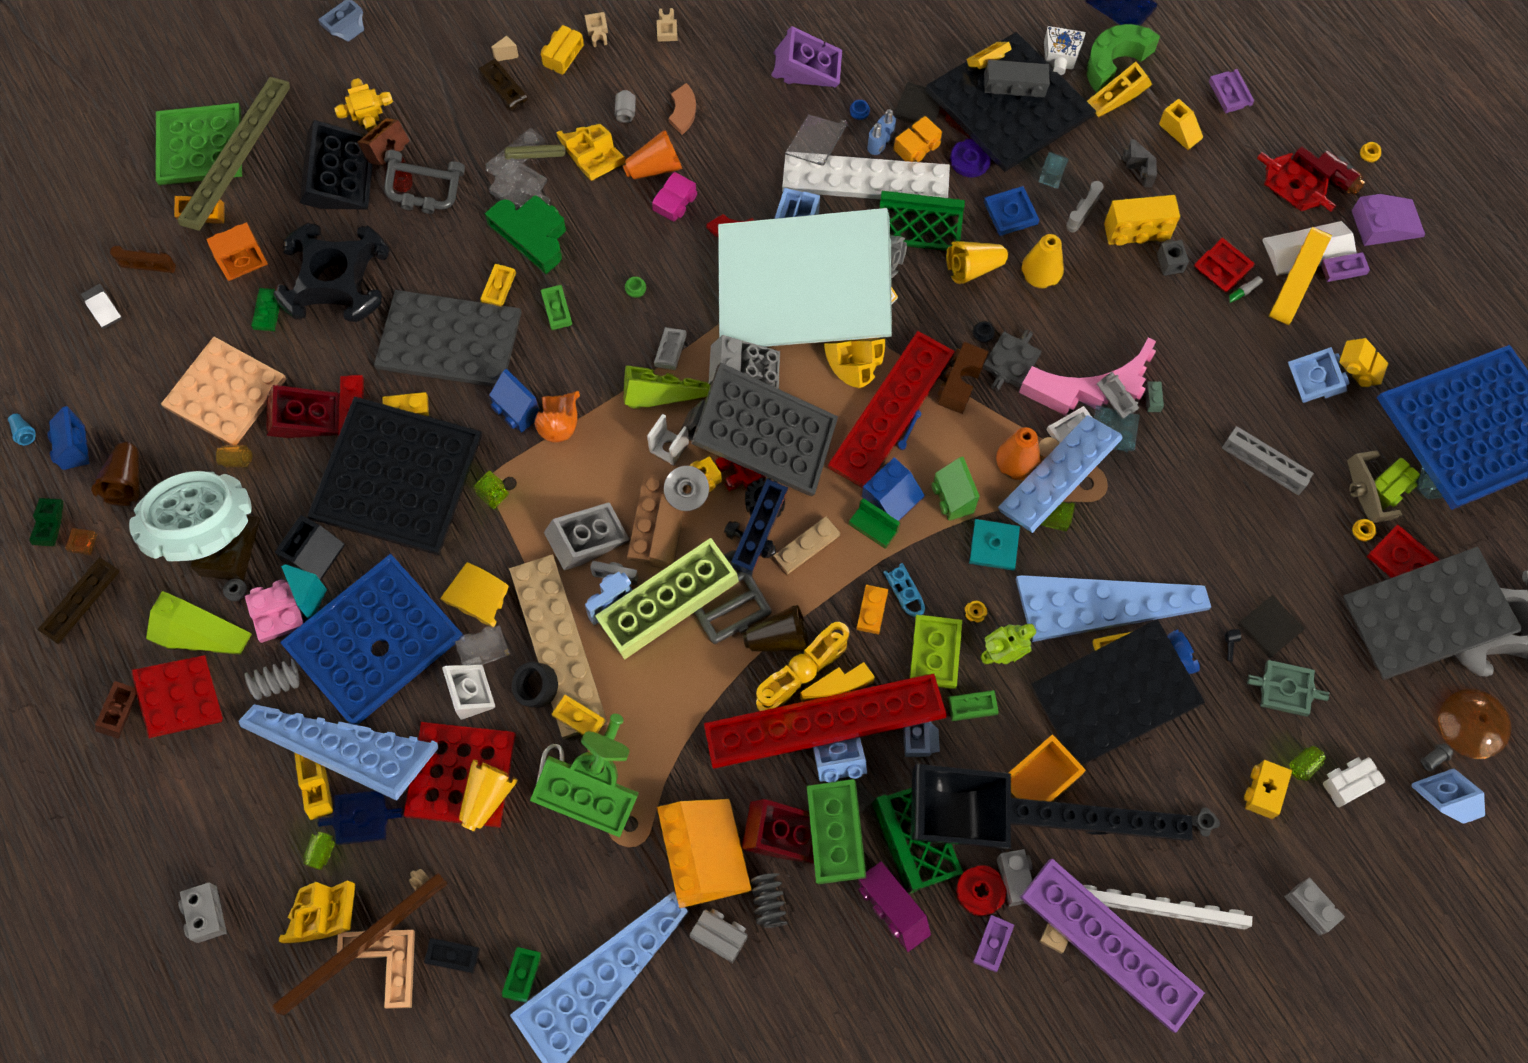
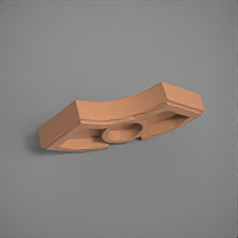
[668,83,696,135]

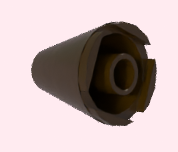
[743,605,809,652]

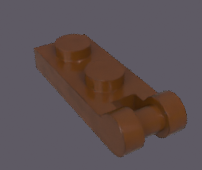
[110,246,176,273]

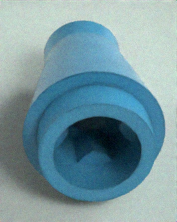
[8,414,36,446]

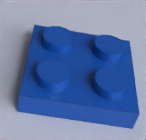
[984,186,1039,236]

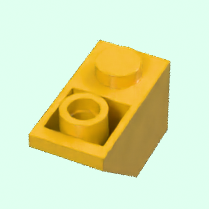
[1159,99,1203,150]

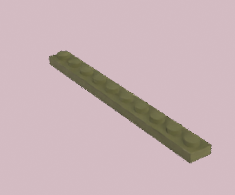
[177,77,290,231]

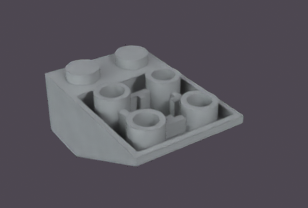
[708,335,780,389]

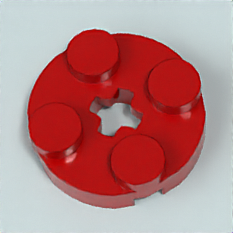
[956,865,1007,916]

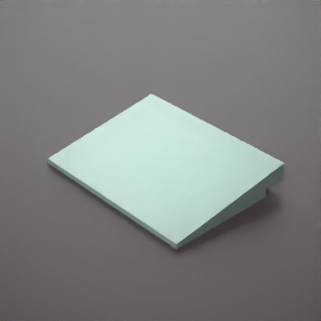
[718,208,892,347]

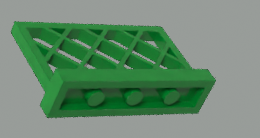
[879,191,965,251]
[872,788,963,894]

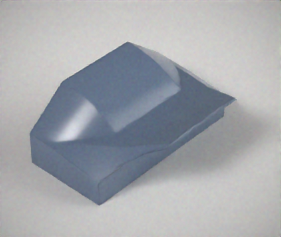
[318,0,364,42]
[903,722,940,757]

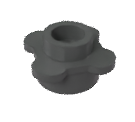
[1192,808,1220,837]

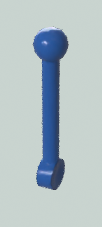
[898,410,921,450]

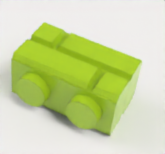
[1374,458,1420,510]

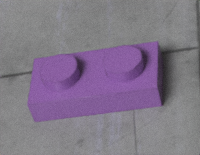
[1320,252,1370,282]
[973,915,1014,973]

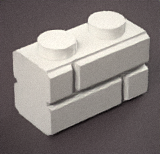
[1323,757,1385,808]

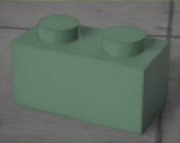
[1145,382,1164,412]

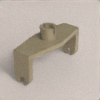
[1347,451,1402,523]

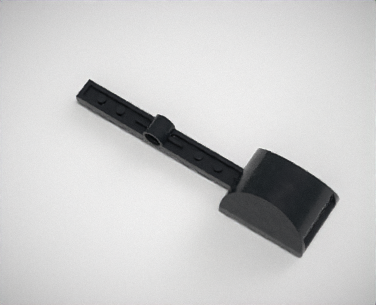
[910,764,1193,849]

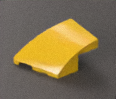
[556,124,625,181]
[440,562,509,627]
[279,881,355,943]

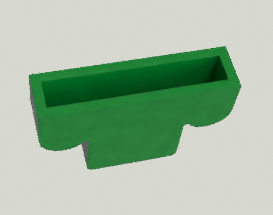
[485,195,566,274]

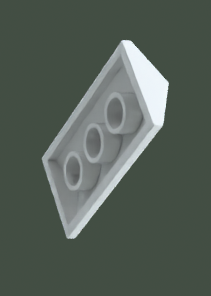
[1262,221,1356,276]

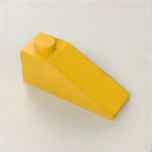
[1087,62,1152,118]

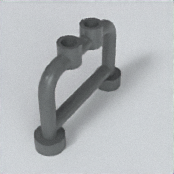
[384,150,465,214]

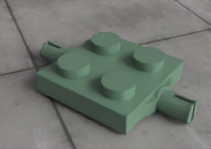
[1247,660,1329,717]

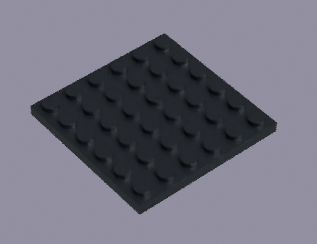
[925,32,1096,172]
[307,396,482,555]

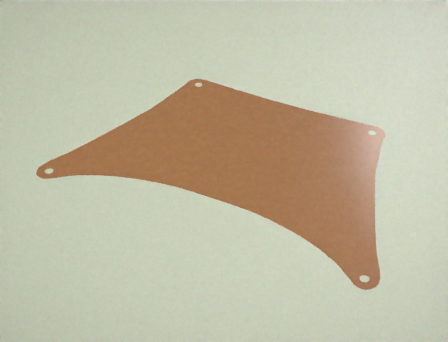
[488,324,1108,847]

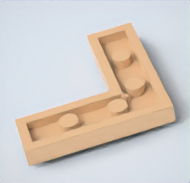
[337,930,415,1009]

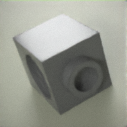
[1157,240,1189,276]

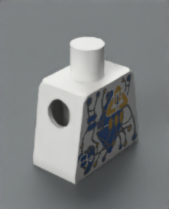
[1044,26,1086,75]

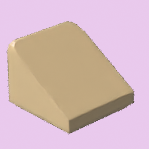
[491,36,519,61]

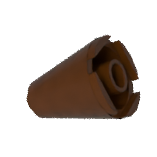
[91,442,140,506]

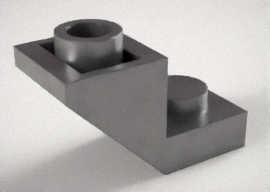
[1123,139,1157,187]

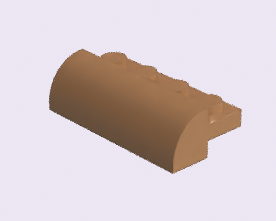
[627,474,689,569]

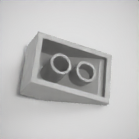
[544,502,630,571]

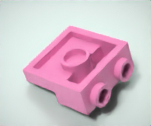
[245,580,304,643]

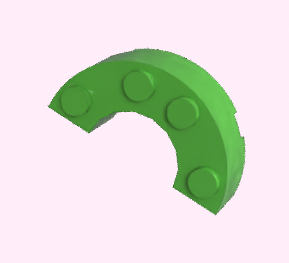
[1087,24,1160,93]

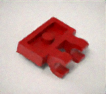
[715,457,766,492]

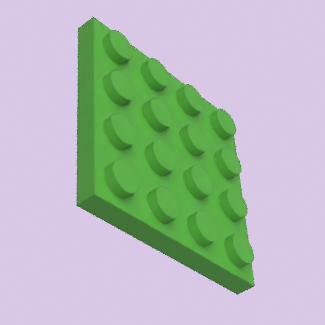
[156,103,242,185]

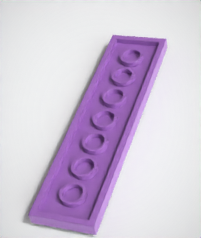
[1020,859,1205,1033]

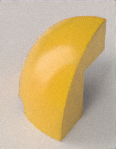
[824,339,885,388]

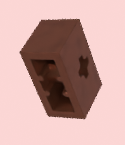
[357,118,410,165]
[95,681,137,739]

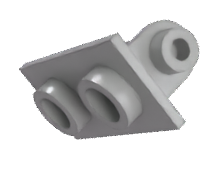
[1097,372,1139,419]

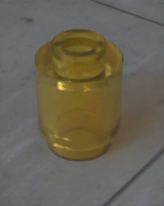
[216,445,252,468]

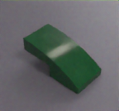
[29,498,63,546]

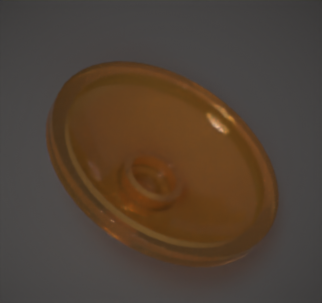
[1438,689,1511,759]

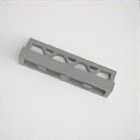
[1222,426,1314,496]

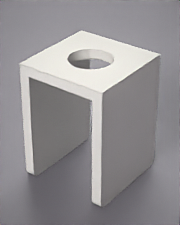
[647,414,689,466]

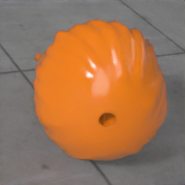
[534,391,580,443]

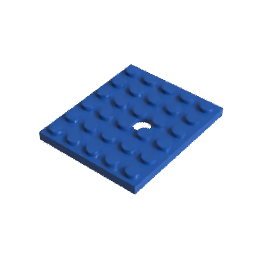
[280,554,464,725]

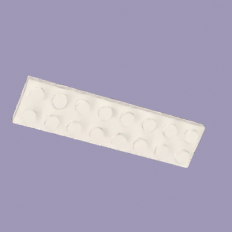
[782,152,950,199]

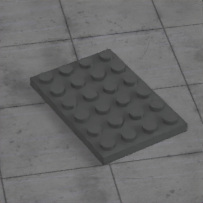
[374,290,522,387]
[691,363,838,497]
[1343,547,1522,680]

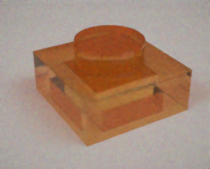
[65,528,97,555]

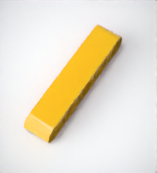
[1269,226,1332,326]

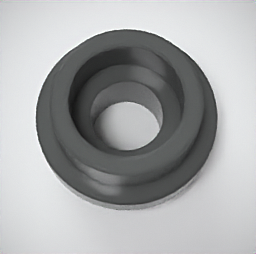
[223,579,247,601]

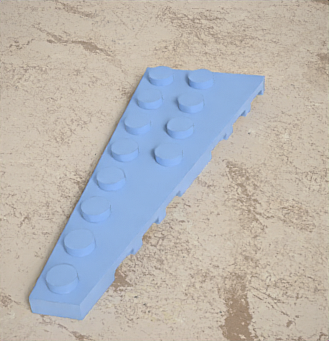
[1015,575,1211,642]
[239,704,438,801]
[510,891,688,1063]

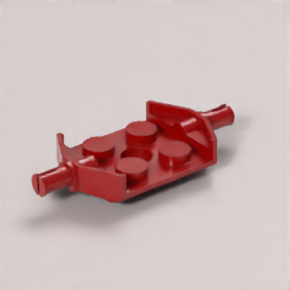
[1257,152,1336,212]

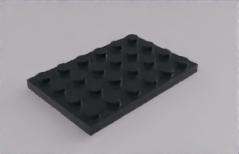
[1031,619,1205,765]

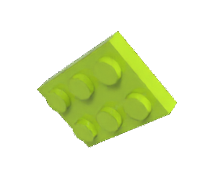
[910,614,962,689]

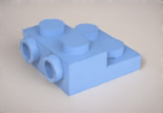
[1288,347,1350,403]
[585,572,632,625]
[813,737,867,783]

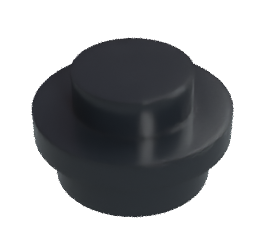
[973,321,995,342]

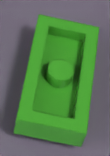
[541,285,572,330]

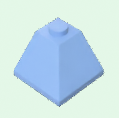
[1412,768,1485,824]

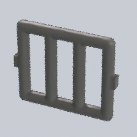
[694,550,772,644]

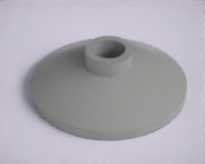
[664,466,709,511]

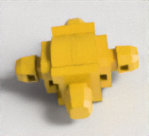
[334,78,393,132]

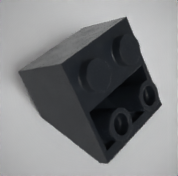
[275,515,345,581]

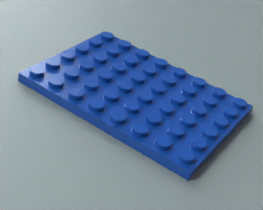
[1377,345,1528,510]

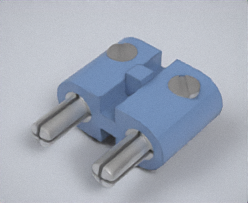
[867,109,896,155]

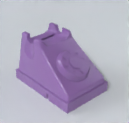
[771,26,842,87]

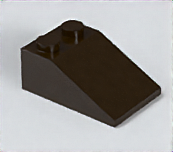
[190,516,260,582]

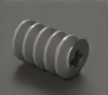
[245,659,299,700]

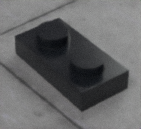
[424,938,480,974]

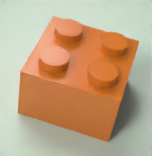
[206,222,268,281]

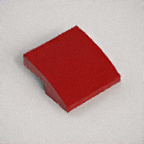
[1193,237,1255,293]

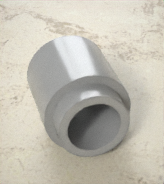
[614,90,636,123]

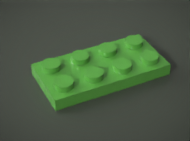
[807,779,866,884]

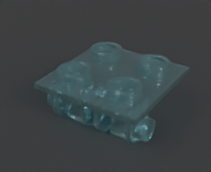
[1094,405,1140,453]

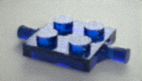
[318,791,403,845]

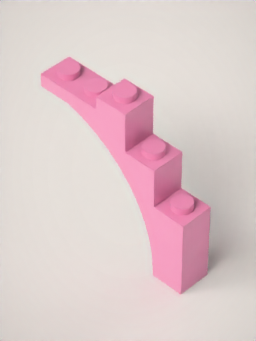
[1019,337,1156,416]

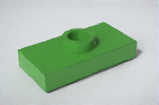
[947,690,999,721]

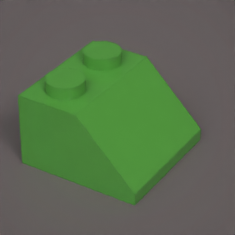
[932,457,980,521]

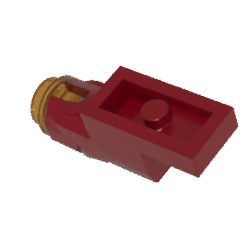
[1292,146,1366,195]

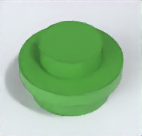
[625,277,646,298]

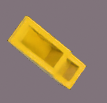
[800,662,875,702]
[294,752,334,820]

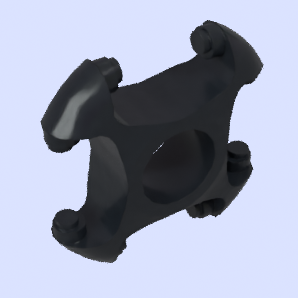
[273,222,390,323]

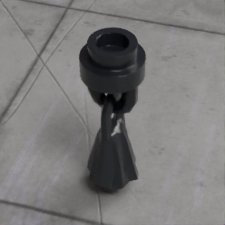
[724,521,776,558]

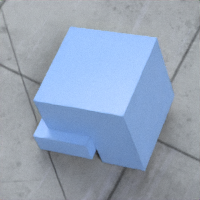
[775,188,820,219]

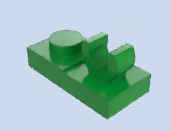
[252,288,280,331]
[502,947,541,1003]

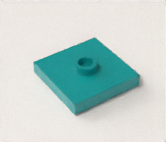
[969,519,1020,571]

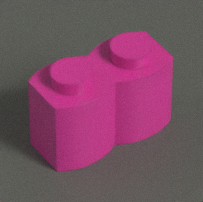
[652,172,697,222]

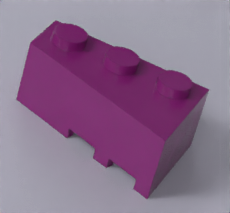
[858,862,931,952]

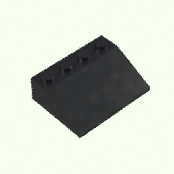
[299,120,372,210]

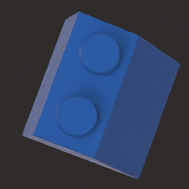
[489,369,539,433]
[48,406,90,470]
[861,457,925,521]

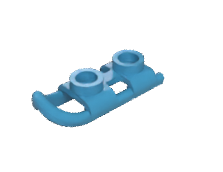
[883,563,925,617]

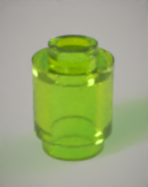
[1289,746,1326,781]
[303,832,335,870]

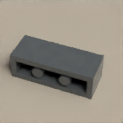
[984,60,1050,97]

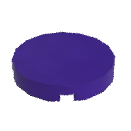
[950,139,991,178]

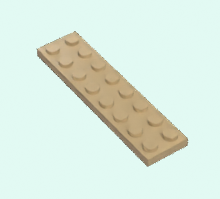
[509,554,608,739]

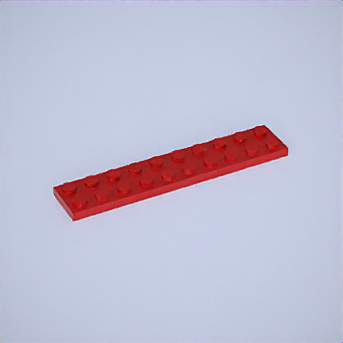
[704,674,946,769]

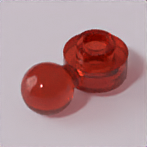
[393,157,413,192]

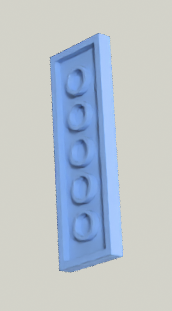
[998,415,1123,533]

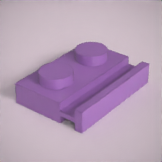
[1209,69,1254,113]

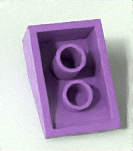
[1352,194,1425,246]

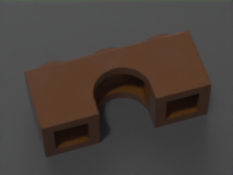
[937,342,988,414]

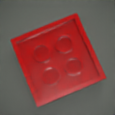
[131,655,223,738]

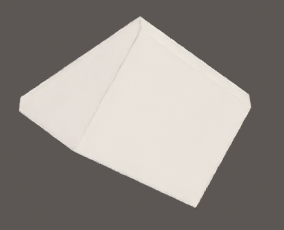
[442,664,495,720]

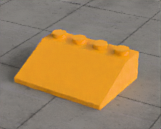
[657,799,752,908]

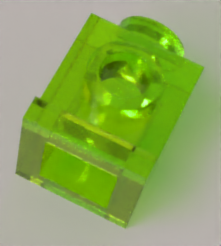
[474,470,509,509]
[1041,502,1075,531]

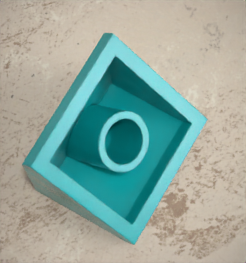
[281,564,327,619]

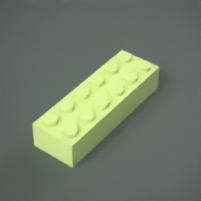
[595,538,739,660]

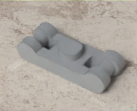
[1066,181,1103,232]

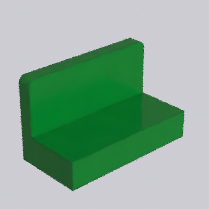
[848,498,900,549]

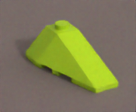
[623,365,711,409]
[146,591,252,654]

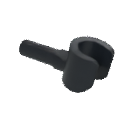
[1224,629,1241,662]

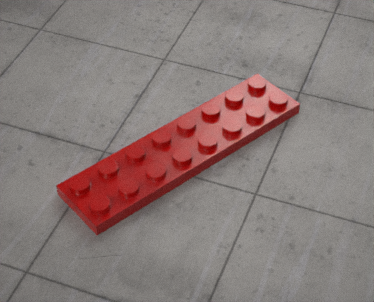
[828,331,955,488]

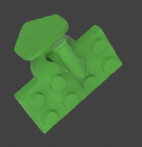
[530,714,639,837]

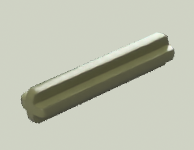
[504,144,565,159]

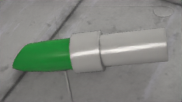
[1229,276,1263,303]

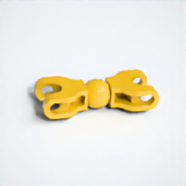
[756,622,849,711]

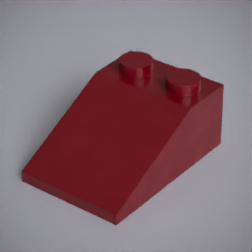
[266,385,340,438]
[742,799,814,864]

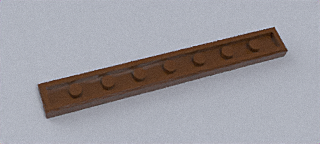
[272,873,448,1015]

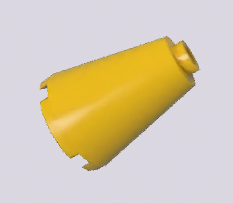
[1021,234,1064,288]
[946,241,1008,284]
[459,760,518,831]

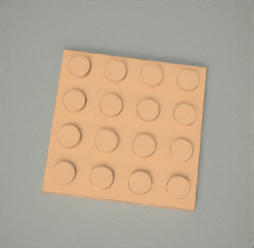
[161,337,287,447]

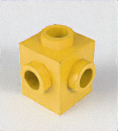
[688,456,722,492]

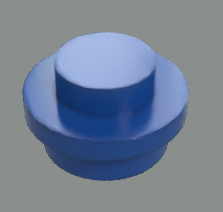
[850,100,870,120]

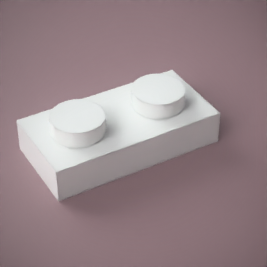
[1047,406,1092,444]

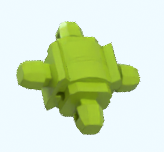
[981,624,1036,664]

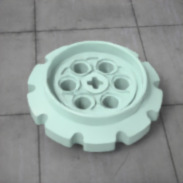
[129,471,252,561]

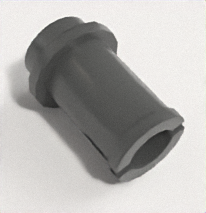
[1421,743,1453,772]

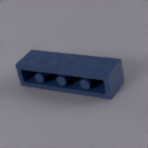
[731,479,788,576]

